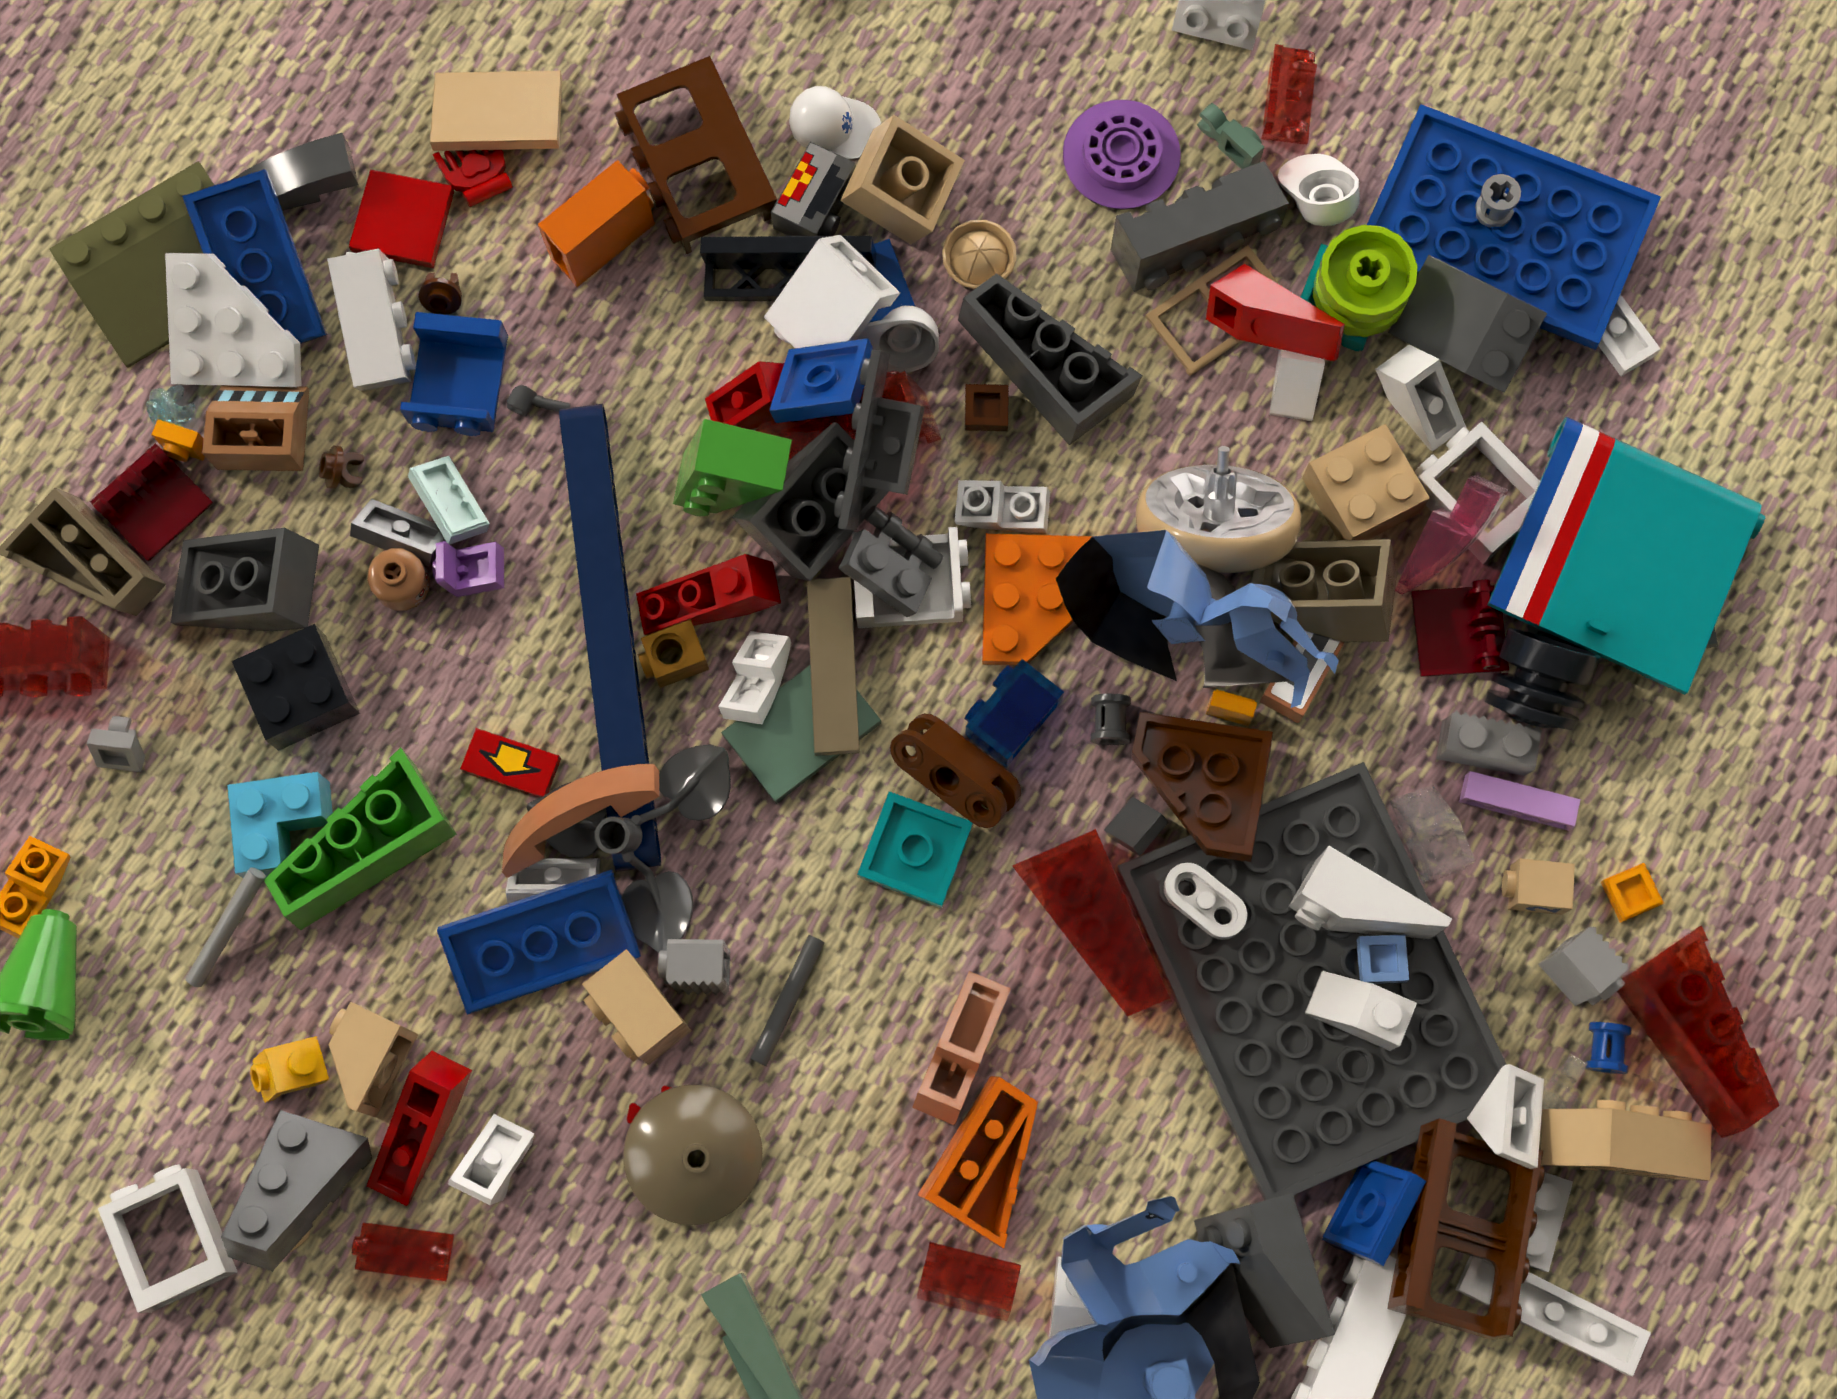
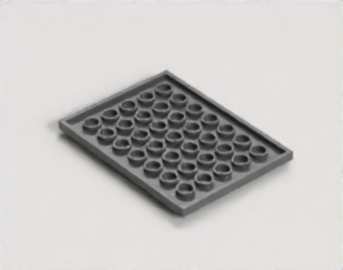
[1116,762,1507,1200]

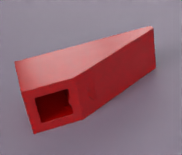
[1206,264,1345,361]
[636,554,781,635]

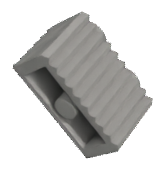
[1436,711,1542,776]
[1538,927,1628,1006]
[658,939,730,996]

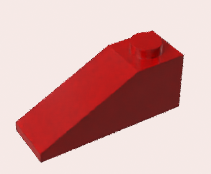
[366,1051,472,1206]

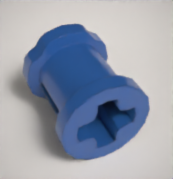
[1585,1022,1632,1074]

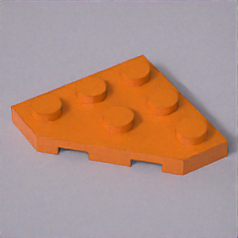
[982,533,1093,666]

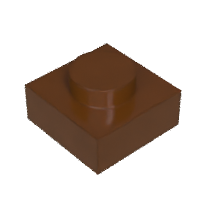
[965,384,1009,432]

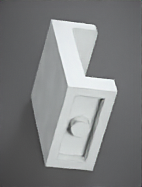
[764,235,900,349]
[851,527,971,628]

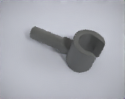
[507,385,571,416]

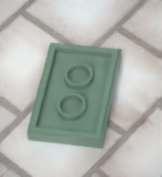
[721,665,881,804]

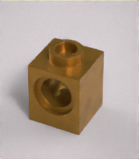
[637,619,710,688]

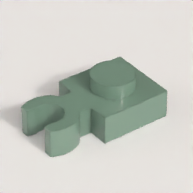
[1197,103,1264,169]

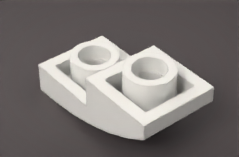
[955,480,1050,534]

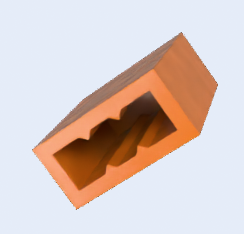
[538,160,655,287]

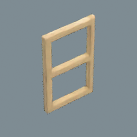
[1145,245,1280,376]

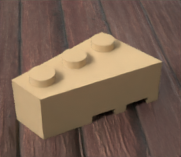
[1541,1100,1712,1181]

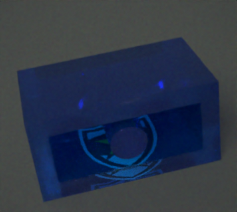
[964,659,1064,768]

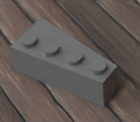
[1110,161,1289,292]
[958,273,1143,445]

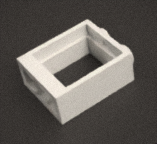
[1415,422,1540,565]
[98,1164,237,1313]

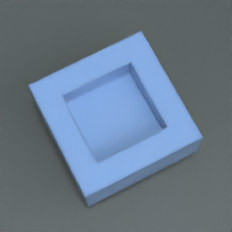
[1357,934,1409,984]

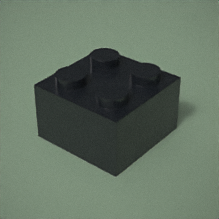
[232,624,360,751]

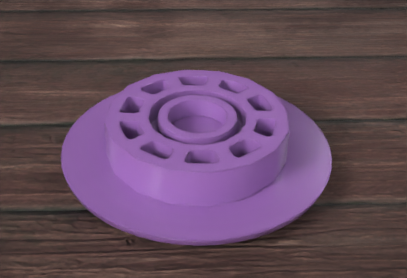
[1063,100,1181,209]

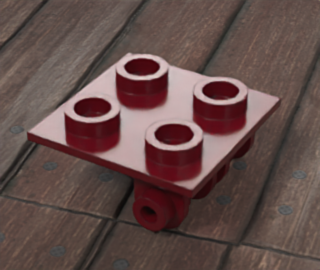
[90,443,213,562]
[1411,579,1509,677]

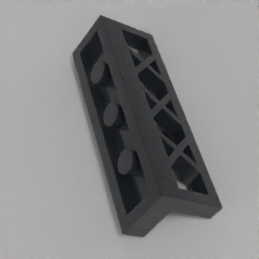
[700,236,876,301]

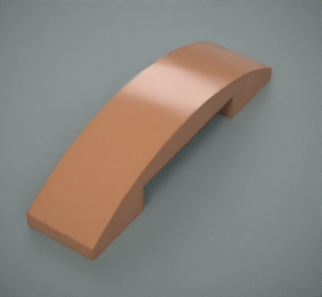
[502,764,660,878]

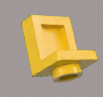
[250,1036,329,1103]

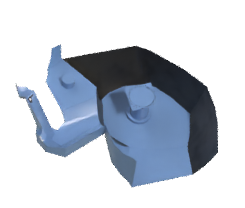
[1056,530,1339,708]
[1029,1196,1260,1399]

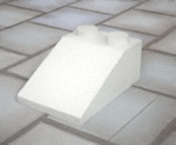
[1288,846,1452,939]

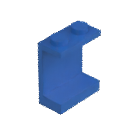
[400,312,508,436]

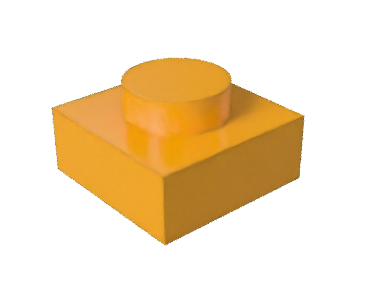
[151,419,205,462]

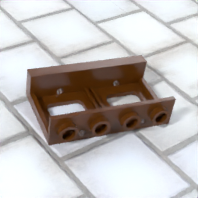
[614,56,777,254]
[1387,1118,1545,1340]

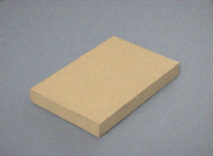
[430,70,562,151]

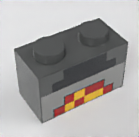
[771,142,856,236]

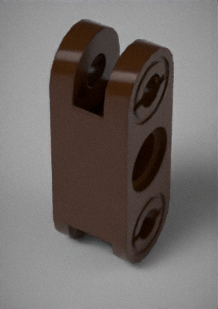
[890,713,1021,828]

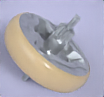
[1136,446,1301,573]

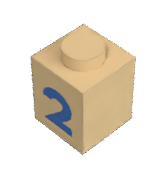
[1502,858,1575,915]

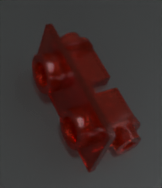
[352,1222,455,1282]

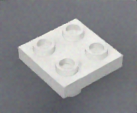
[1172,0,1266,50]

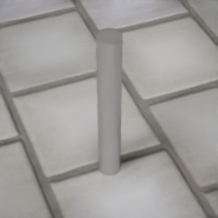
[185,867,266,987]

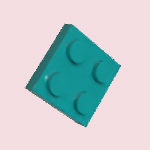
[857,791,973,908]

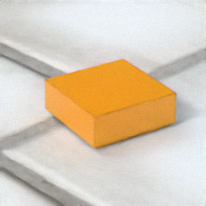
[1206,689,1257,726]
[1600,863,1664,923]

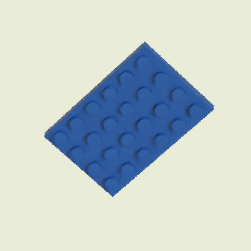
[1367,104,1661,350]

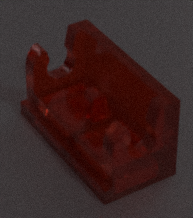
[1261,44,1317,145]
[917,1242,1021,1321]

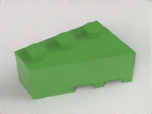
[673,419,792,516]

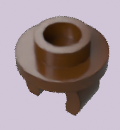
[418,273,462,315]
[319,445,364,489]

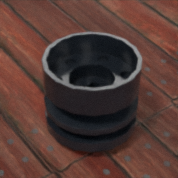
[1484,628,1601,730]

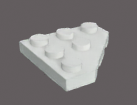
[165,253,302,387]

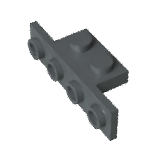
[835,349,925,530]

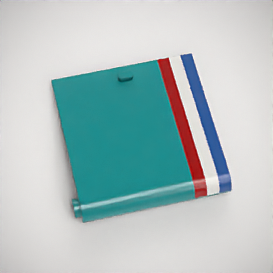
[1487,417,1765,695]

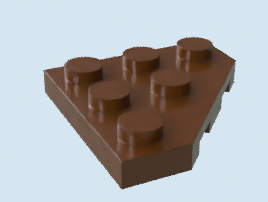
[1132,712,1273,862]

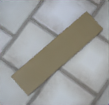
[807,577,860,756]

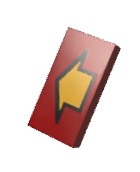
[460,728,561,798]

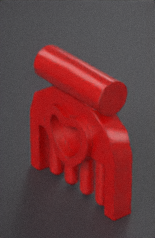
[433,150,513,207]

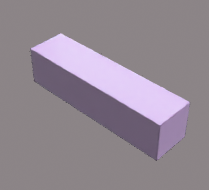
[1459,771,1581,831]

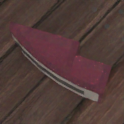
[1394,475,1509,595]

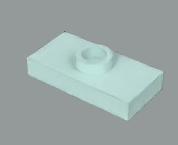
[408,456,490,544]

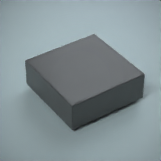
[1104,796,1168,856]

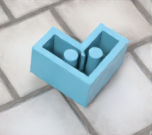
[227,772,333,878]

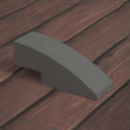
[231,133,359,211]

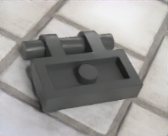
[838,505,943,617]

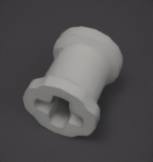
[1475,174,1521,227]

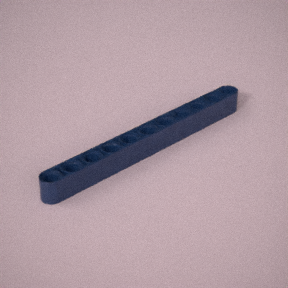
[559,403,661,872]

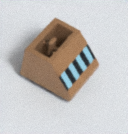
[202,385,310,471]

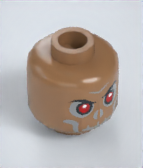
[367,548,430,611]

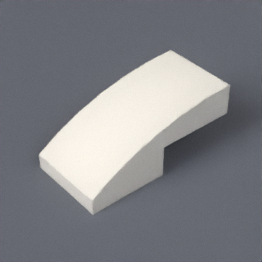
[718,631,791,724]

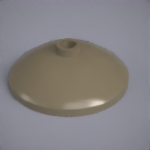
[623,1084,762,1225]

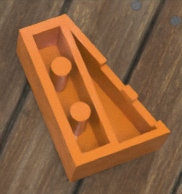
[918,1076,1038,1249]

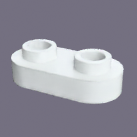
[1164,863,1247,940]

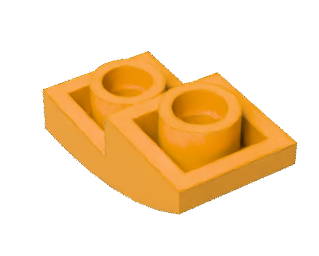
[0,836,71,938]

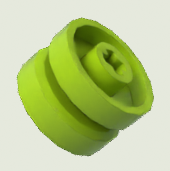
[1313,225,1418,337]

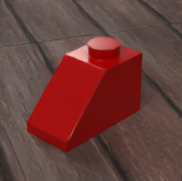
[705,361,784,430]

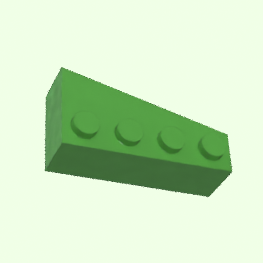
[264,747,457,930]

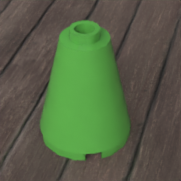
[0,909,77,1041]

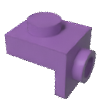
[432,541,504,597]

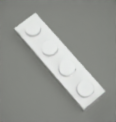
[1455,1256,1651,1376]

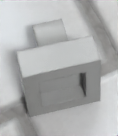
[86,716,145,772]

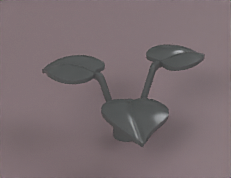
[527,745,731,953]

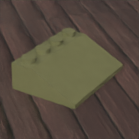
[49,161,215,368]

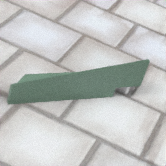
[701,1273,804,1399]

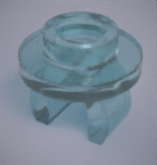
[146,385,196,425]

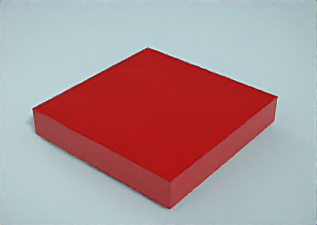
[349,169,455,269]

